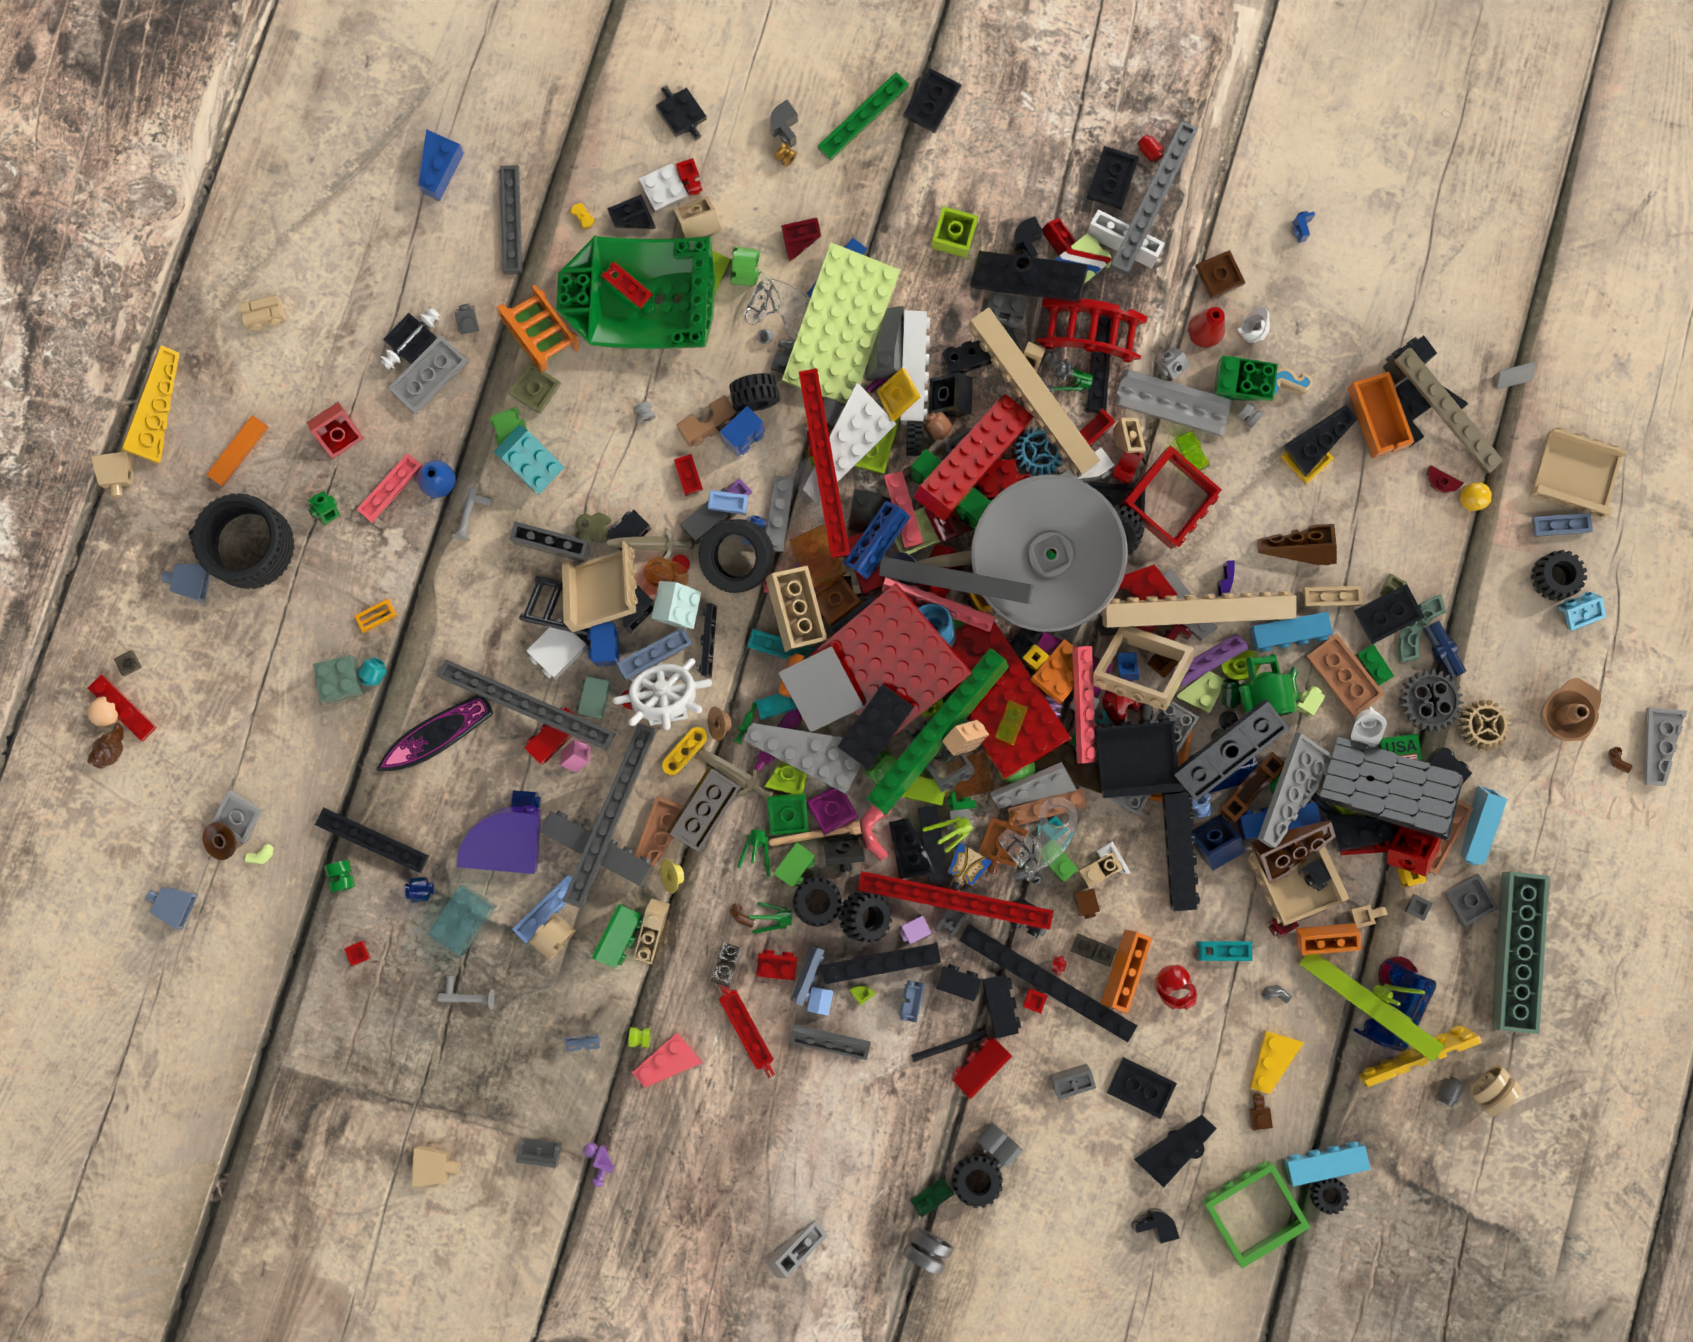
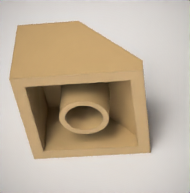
[673,196,722,238]

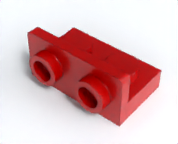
[756,949,798,981]

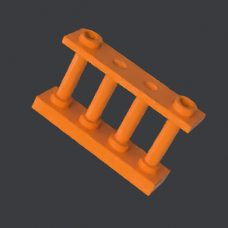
[497,285,579,372]

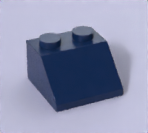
[1192,814,1246,871]

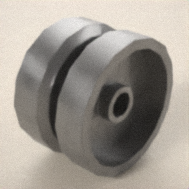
[902,1227,954,1275]

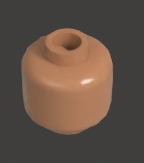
[924,412,952,440]

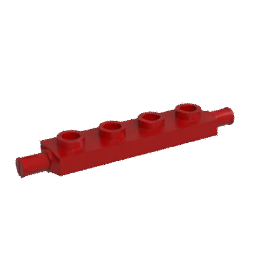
[717,980,776,1079]

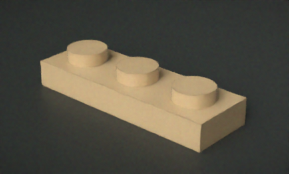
[1303,586,1363,607]

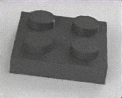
[1443,874,1498,927]

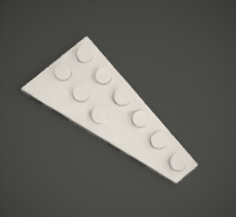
[802,383,896,503]

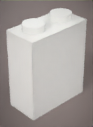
[527,618,588,680]

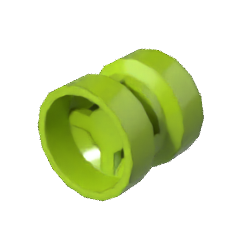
[629,1027,651,1048]

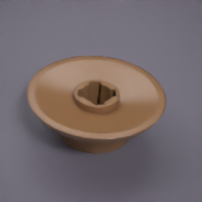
[707,706,731,741]

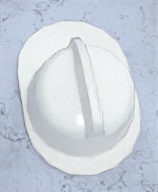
[1351,707,1387,747]

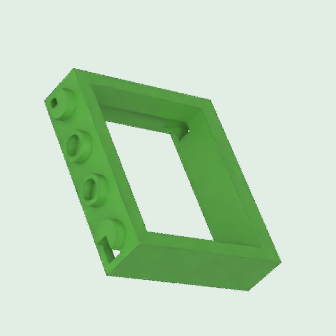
[1201,1161,1311,1269]

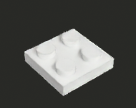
[639,163,689,213]

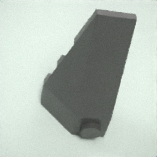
[866,306,904,381]

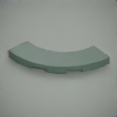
[1398,595,1446,663]

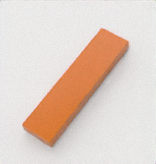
[206,415,269,487]

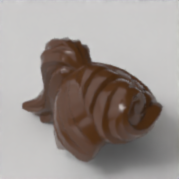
[87,723,124,769]

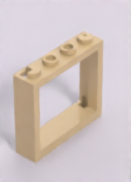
[1093,626,1194,711]

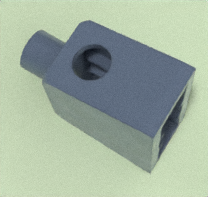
[162,564,211,603]
[145,887,199,929]

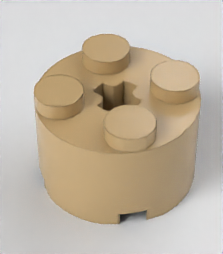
[530,912,576,960]

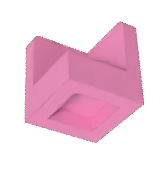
[560,739,591,773]

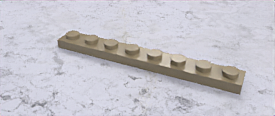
[1394,348,1503,473]

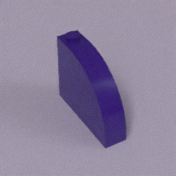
[457,805,541,874]

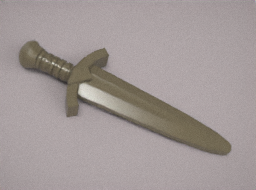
[606,528,695,559]
[916,550,972,568]
[697,749,773,801]

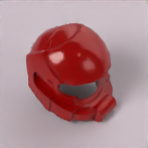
[1102,690,1141,726]
[1154,964,1198,1010]

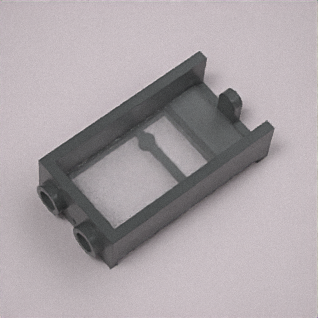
[905,711,975,792]

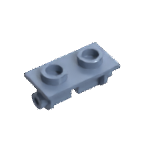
[898,980,925,1023]

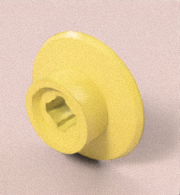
[660,859,684,894]

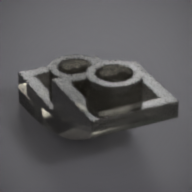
[1070,933,1117,967]
[711,943,742,988]

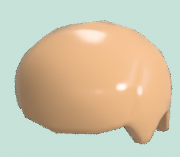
[87,697,118,727]

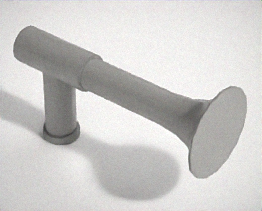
[451,488,493,541]
[438,976,495,1010]

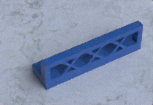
[843,501,910,580]

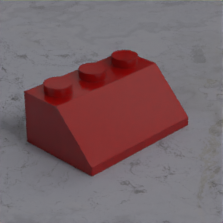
[951,1036,1013,1099]

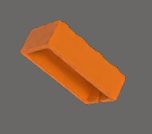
[1347,372,1414,458]

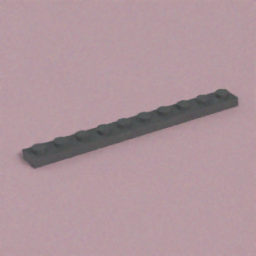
[1110,121,1198,276]
[437,660,616,751]
[563,724,657,909]

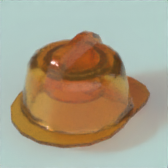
[644,557,689,588]

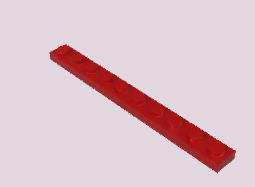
[798,368,850,559]
[858,871,1054,930]

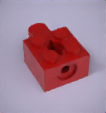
[1387,826,1441,877]

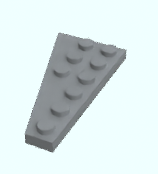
[743,723,861,794]
[1258,733,1332,848]

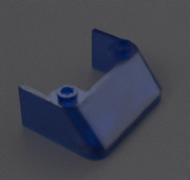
[1354,960,1436,1052]

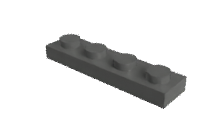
[790,1025,871,1060]

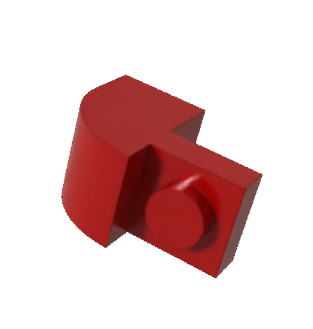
[1112,451,1144,484]

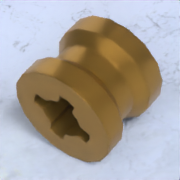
[774,143,797,167]

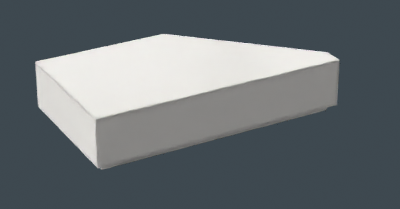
[1095,841,1131,874]

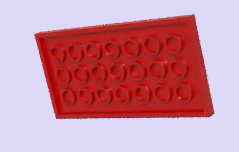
[949,611,1071,780]

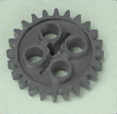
[1399,669,1464,732]

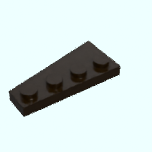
[1034,744,1102,794]

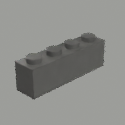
[509,521,591,563]

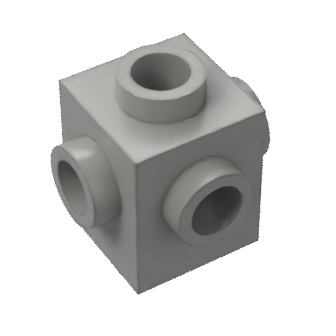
[1156,347,1190,380]

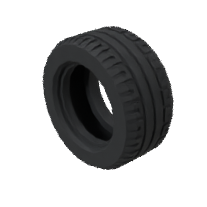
[698,519,775,593]

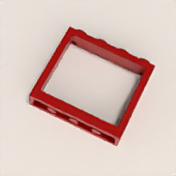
[1120,445,1222,549]

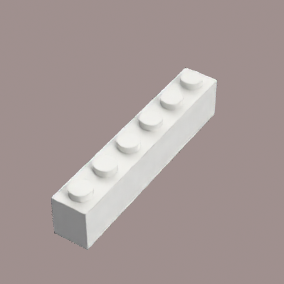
[900,310,930,426]

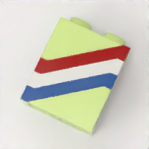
[1055,233,1112,284]

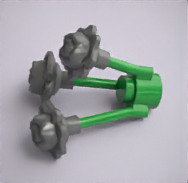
[1040,349,1093,393]

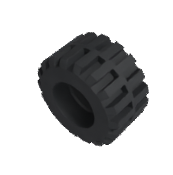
[729,373,780,411]
[1114,505,1145,555]
[1531,550,1587,601]
[793,877,842,927]
[839,891,893,943]
[952,1154,1003,1208]

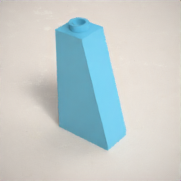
[1461,786,1507,866]

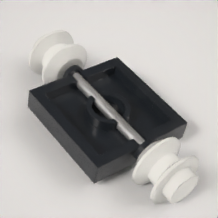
[380,307,440,370]

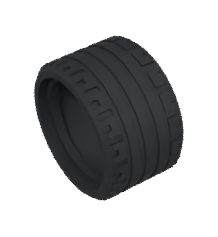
[191,493,295,589]

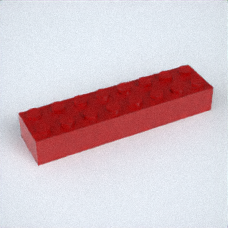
[914,394,1034,521]

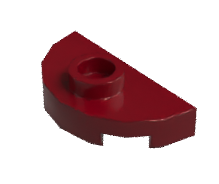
[1426,465,1464,494]

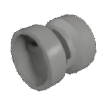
[1238,402,1264,428]

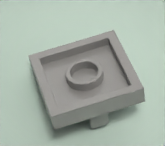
[212,790,263,844]

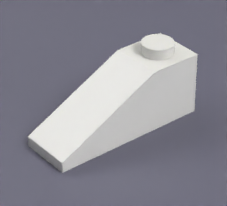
[1061,447,1115,482]

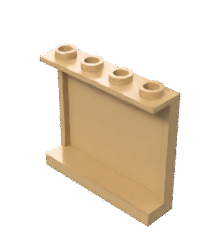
[1530,428,1628,519]
[562,541,638,632]
[1248,846,1350,927]

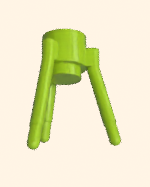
[922,816,973,853]
[1372,983,1425,1021]

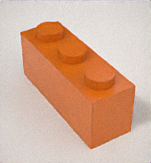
[1296,923,1361,955]

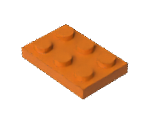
[1030,639,1094,705]

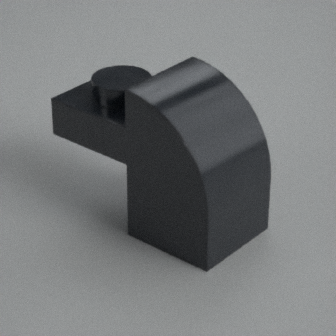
[1013,216,1043,258]
[1132,1208,1180,1244]

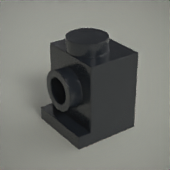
[1298,859,1331,891]

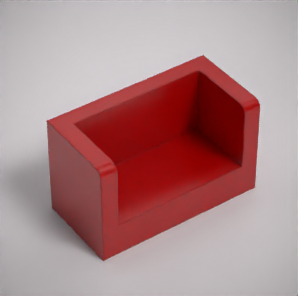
[1079,409,1115,447]

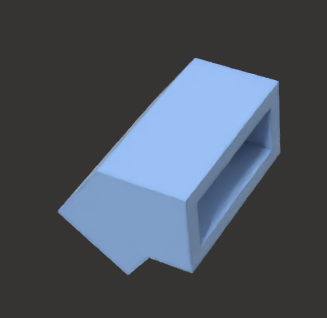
[807,987,833,1015]

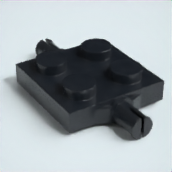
[656,85,707,140]

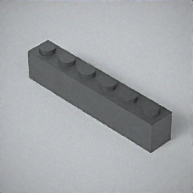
[539,810,654,887]

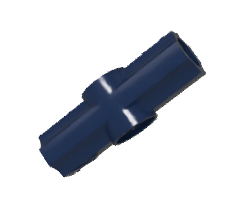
[1423,621,1467,679]

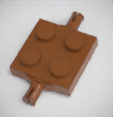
[978,810,1028,874]

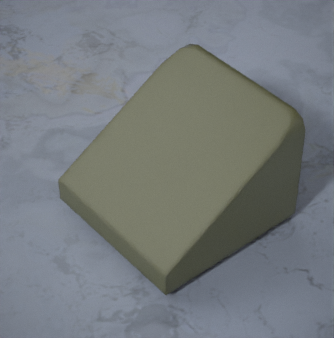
[1380,574,1407,595]

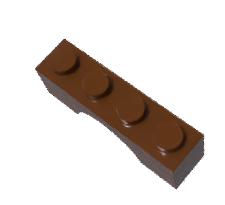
[1216,752,1285,823]

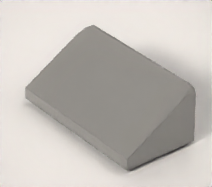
[1493,362,1536,389]

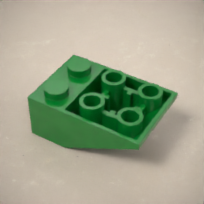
[1213,355,1278,401]

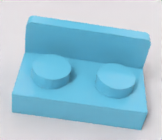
[1558,592,1606,631]

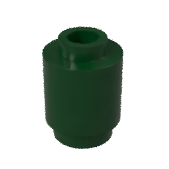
[1221,679,1241,708]

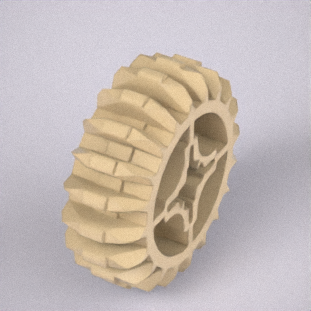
[1458,699,1512,751]

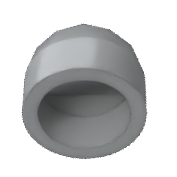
[758,329,774,344]

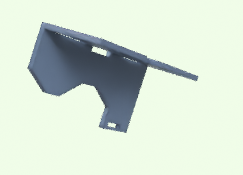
[564,1034,600,1051]

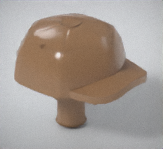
[1540,678,1601,741]

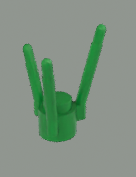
[737,829,770,877]
[748,902,792,934]

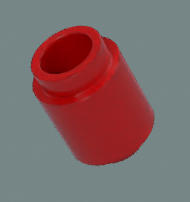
[1137,134,1164,162]

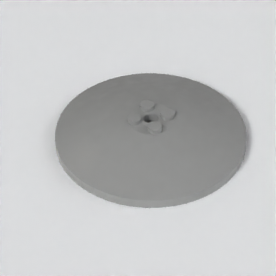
[971,475,1128,632]

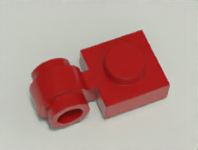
[676,158,703,196]

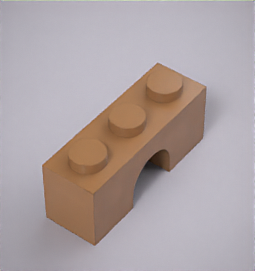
[677,395,737,447]

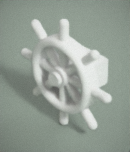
[613,658,712,730]

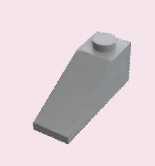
[765,1220,827,1279]

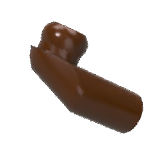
[1608,747,1632,773]
[729,903,755,928]

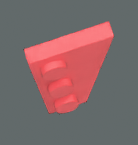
[632,1032,703,1087]

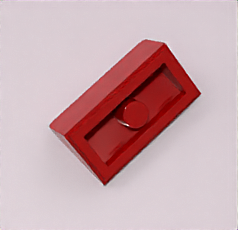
[1042,218,1076,256]

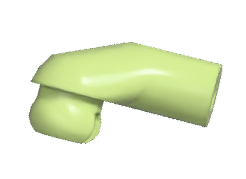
[245,844,274,864]

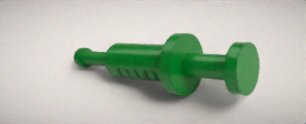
[733,702,757,745]

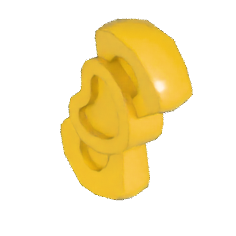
[571,203,595,229]

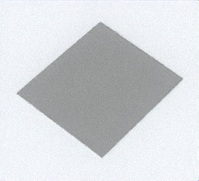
[778,646,864,732]

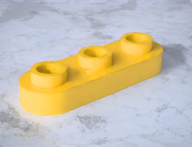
[662,727,708,776]

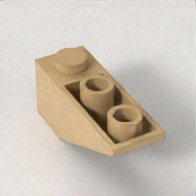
[633,899,670,965]

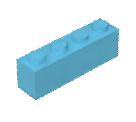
[1283,1141,1371,1186]

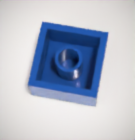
[720,406,765,457]
[587,622,620,667]

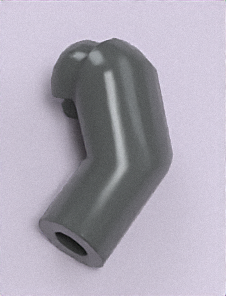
[1012,867,1042,884]
[1262,985,1292,1003]

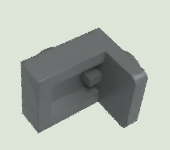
[455,304,480,335]

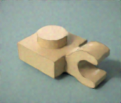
[1350,905,1388,928]

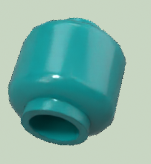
[357,657,387,687]

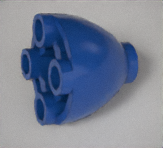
[417,460,456,498]

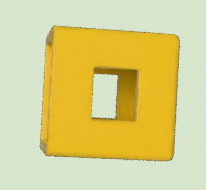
[1021,644,1049,672]
[1397,868,1426,887]

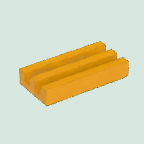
[354,598,398,633]

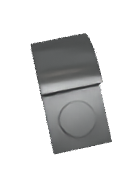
[770,100,798,148]

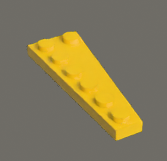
[121,345,179,464]
[1358,1025,1482,1087]

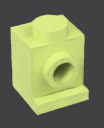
[1296,686,1325,717]

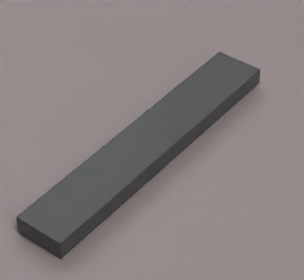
[500,165,523,275]

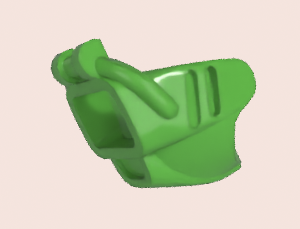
[865,751,898,785]

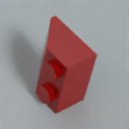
[307,402,364,459]

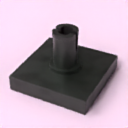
[823,834,865,872]

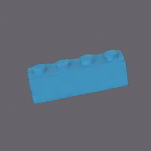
[1249,612,1333,653]

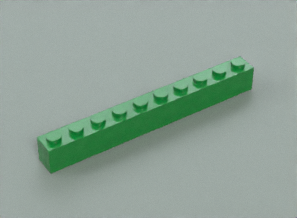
[866,648,1009,816]

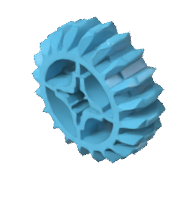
[1014,426,1064,476]

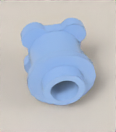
[1191,793,1212,818]

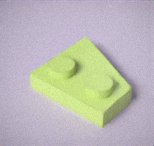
[1175,671,1225,714]

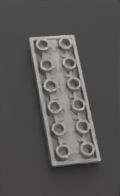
[1114,369,1232,437]
[1110,700,1200,816]

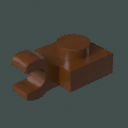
[1249,1094,1273,1130]

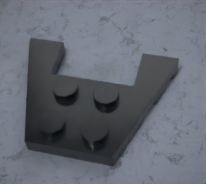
[1395,379,1468,448]

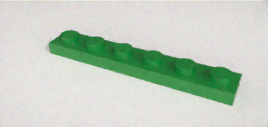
[818,72,909,161]

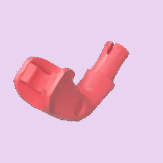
[860,805,893,862]

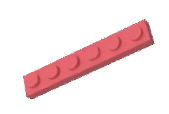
[882,577,995,632]
[1072,646,1096,763]

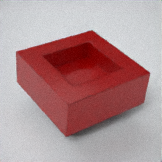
[344,941,371,967]
[1022,988,1048,1014]

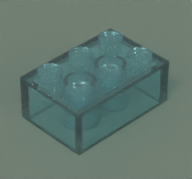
[427,885,497,956]

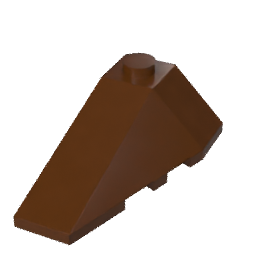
[1257,524,1337,566]
[1251,820,1336,884]

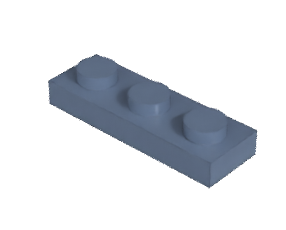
[1531,513,1593,537]
[791,945,824,1006]

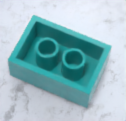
[494,424,565,495]

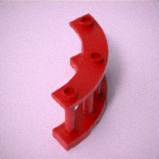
[1036,298,1147,363]

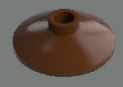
[203,822,237,860]

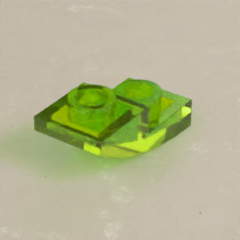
[1175,430,1210,471]
[995,701,1028,744]

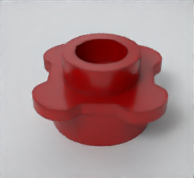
[1052,955,1067,975]

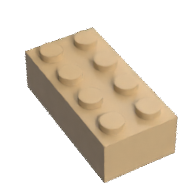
[765,565,827,652]

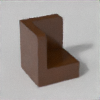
[1147,653,1179,678]

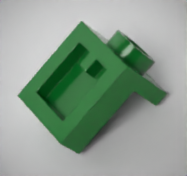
[947,791,977,811]

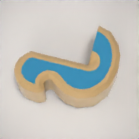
[1269,368,1313,403]

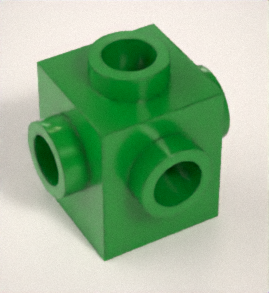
[307,491,340,525]

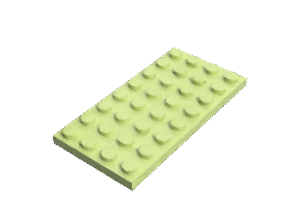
[781,243,900,406]

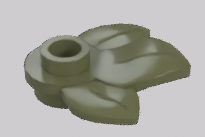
[576,513,612,544]

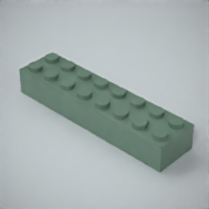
[1492,871,1549,1034]

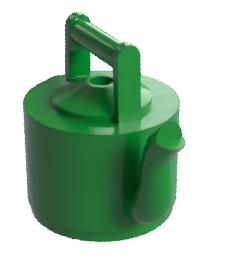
[1238,654,1299,716]

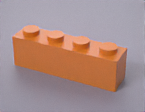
[1100,929,1152,1013]

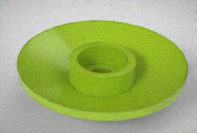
[1222,649,1261,681]

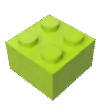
[931,206,979,258]

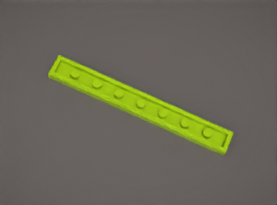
[1299,954,1445,1062]

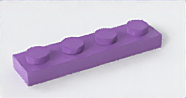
[1172,634,1248,686]

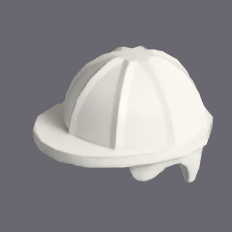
[1237,306,1270,343]

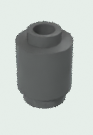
[1437,1076,1464,1107]

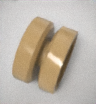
[1469,1065,1523,1117]

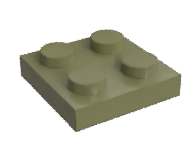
[508,362,561,414]

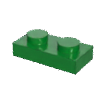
[1356,644,1394,686]

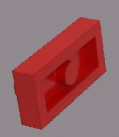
[673,454,703,496]

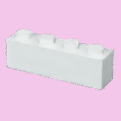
[1087,210,1165,269]

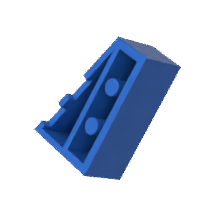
[418,129,464,201]

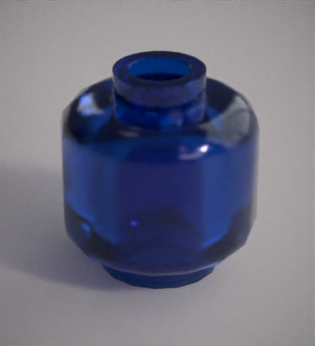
[404,877,434,903]

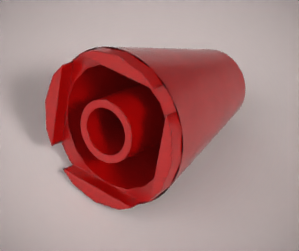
[1188,307,1225,348]

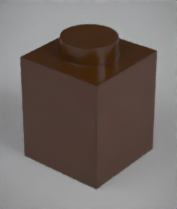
[1073,889,1100,919]

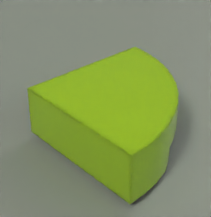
[849,986,876,1006]

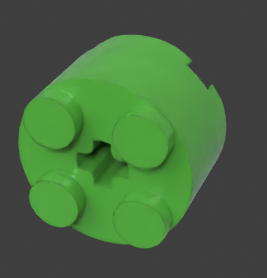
[730,246,760,287]
[490,407,527,445]

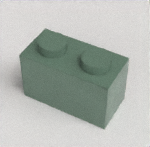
[576,676,611,720]

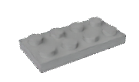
[388,335,469,415]

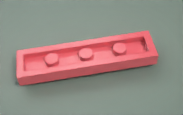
[357,453,422,523]
[884,471,923,549]

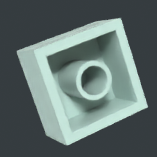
[651,581,701,629]

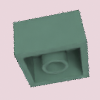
[313,655,364,704]

